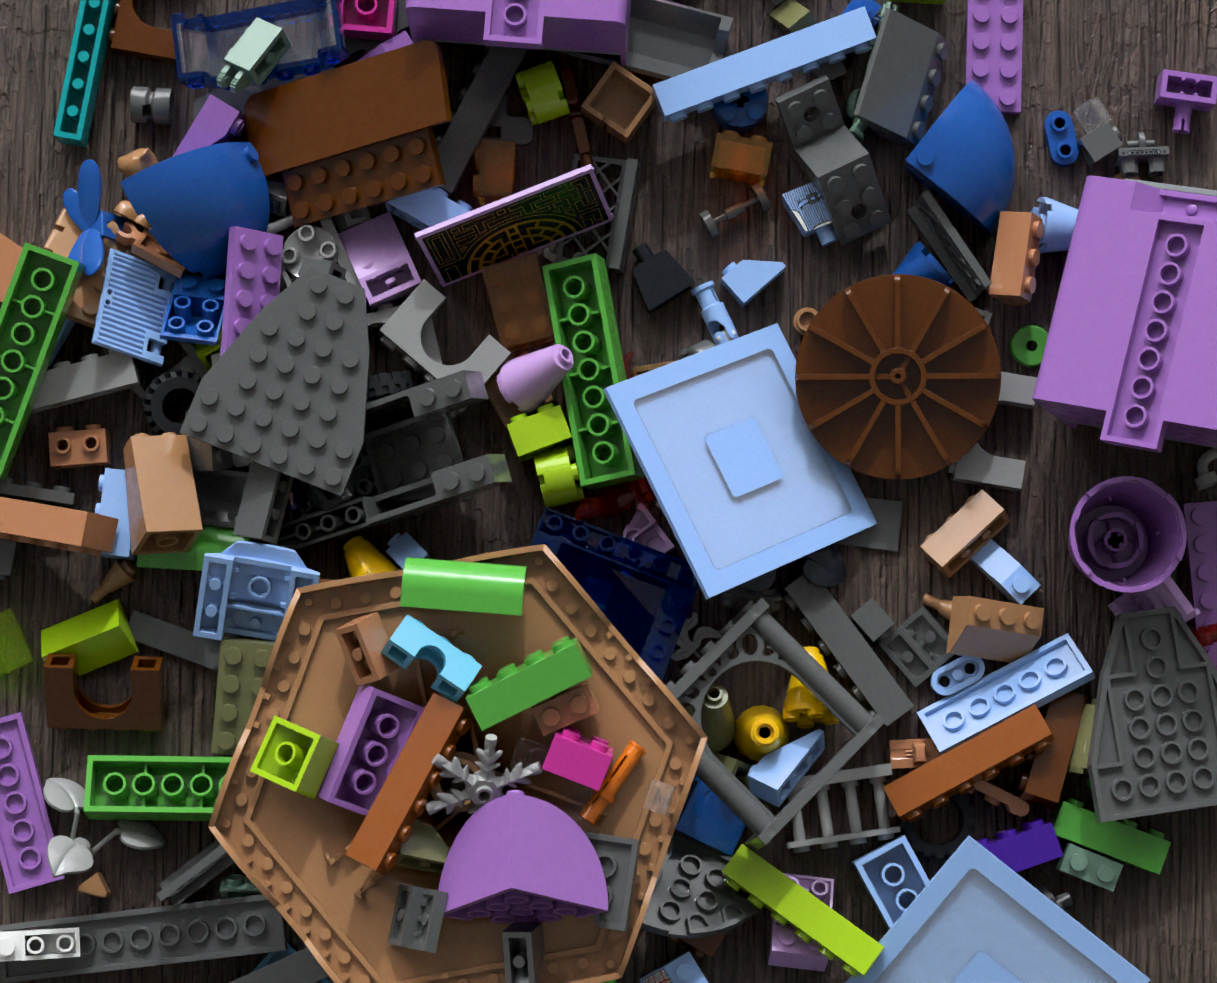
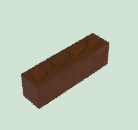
[1017,691,1087,809]

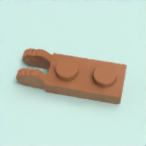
[968,780,1030,817]

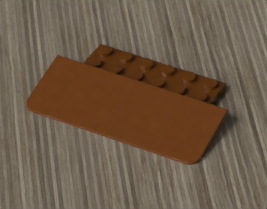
[244,40,452,227]

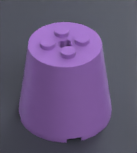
[1068,476,1187,593]

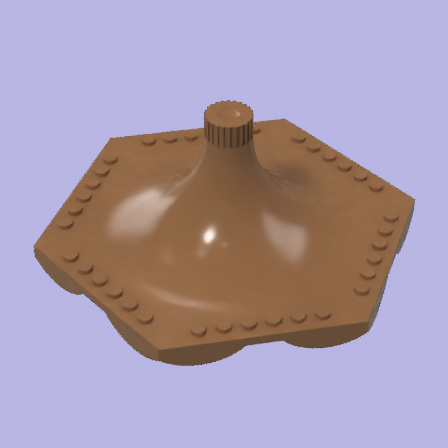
[208,544,708,983]

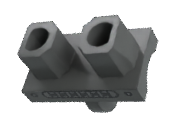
[1114,132,1170,178]

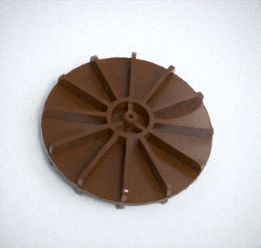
[795,274,1001,480]

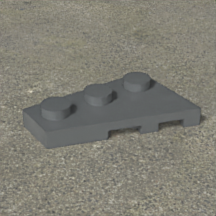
[583,831,641,931]

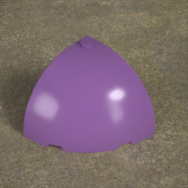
[438,790,608,923]

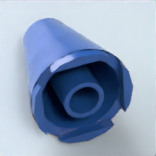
[893,241,955,287]

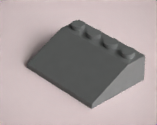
[853,8,949,147]

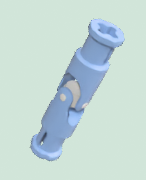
[691,281,739,345]

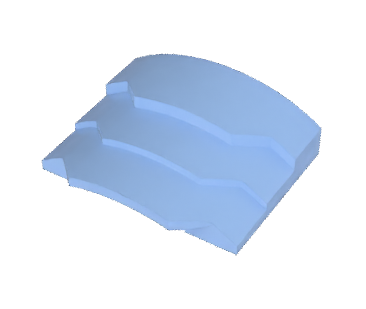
[193,540,320,641]

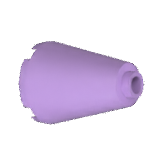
[497,344,574,413]

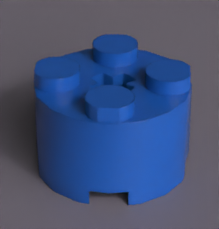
[711,88,769,134]

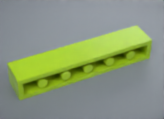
[722,844,884,979]

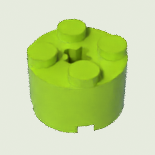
[515,61,570,126]
[533,444,585,508]

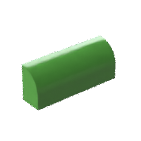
[137,524,253,571]
[400,557,527,616]

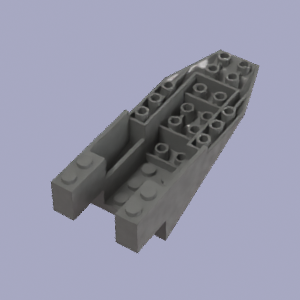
[231,370,512,549]

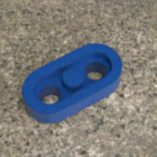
[1043,110,1079,167]

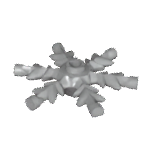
[426,734,542,822]

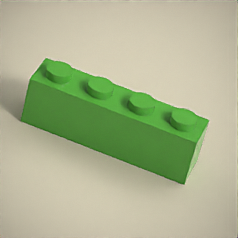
[1051,798,1171,875]

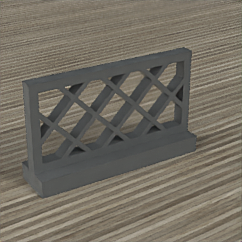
[555,153,642,275]
[906,189,992,303]
[156,840,235,905]

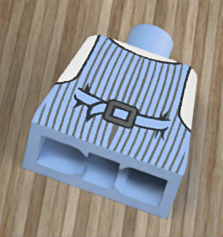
[781,183,837,247]

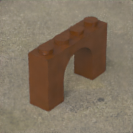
[108,0,186,66]
[43,653,166,733]

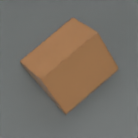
[78,872,111,898]

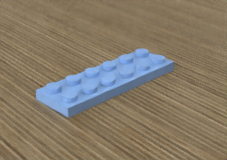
[917,633,1095,755]

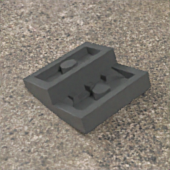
[878,605,954,687]
[387,884,448,953]

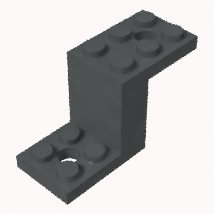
[774,75,892,246]

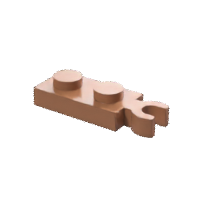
[115,222,187,279]

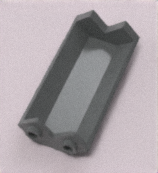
[552,0,733,80]

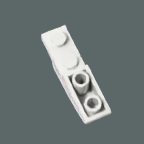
[0,927,80,962]

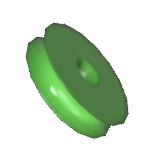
[1010,325,1048,367]

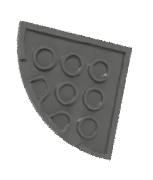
[640,830,759,938]

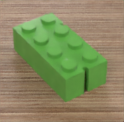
[465,636,593,731]

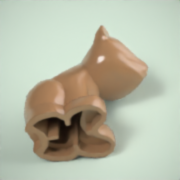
[113,147,159,231]

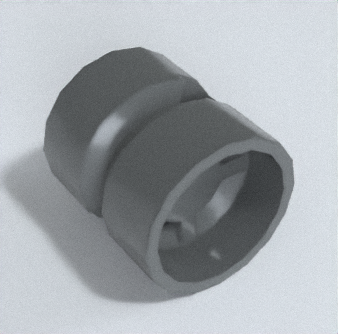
[130,86,175,125]

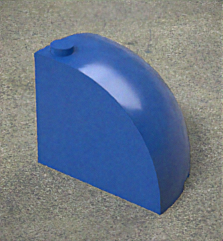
[904,79,1016,237]
[120,142,270,280]

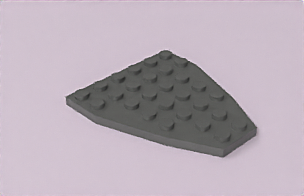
[180,267,370,497]
[1087,607,1217,823]

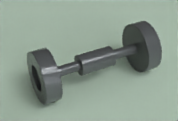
[699,183,771,239]

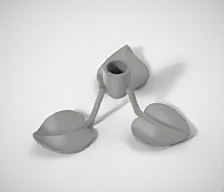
[43,778,165,878]

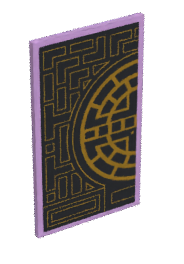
[414,164,614,287]

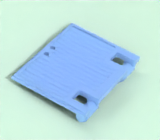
[92,248,176,367]

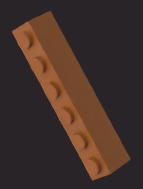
[345,693,472,876]
[883,704,1055,822]

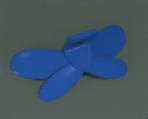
[63,160,126,276]

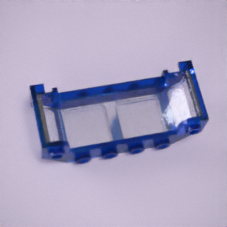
[170,0,349,91]

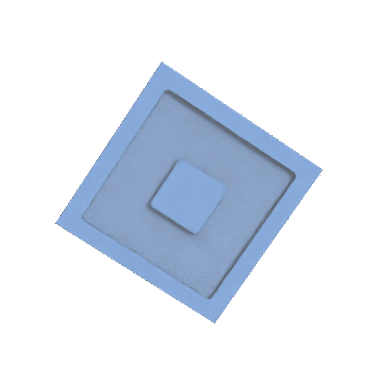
[603,323,878,600]
[845,835,1150,983]

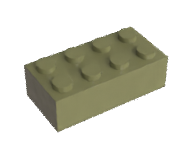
[211,635,275,755]

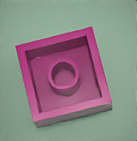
[336,0,398,41]
[542,725,613,791]

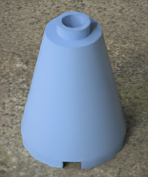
[1031,197,1078,253]

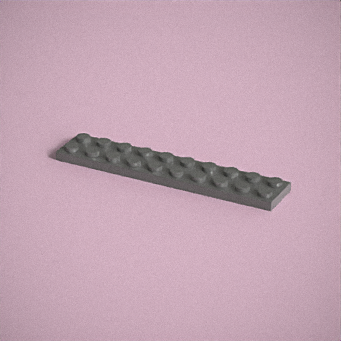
[0,894,288,983]

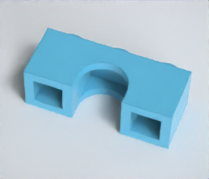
[381,614,482,704]

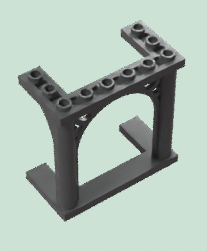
[666,598,886,852]

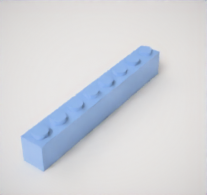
[652,6,877,123]

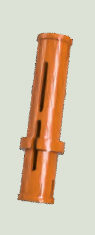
[578,740,646,826]

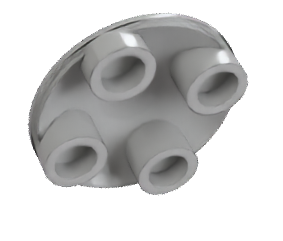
[282,225,338,279]

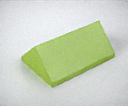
[41,599,139,676]

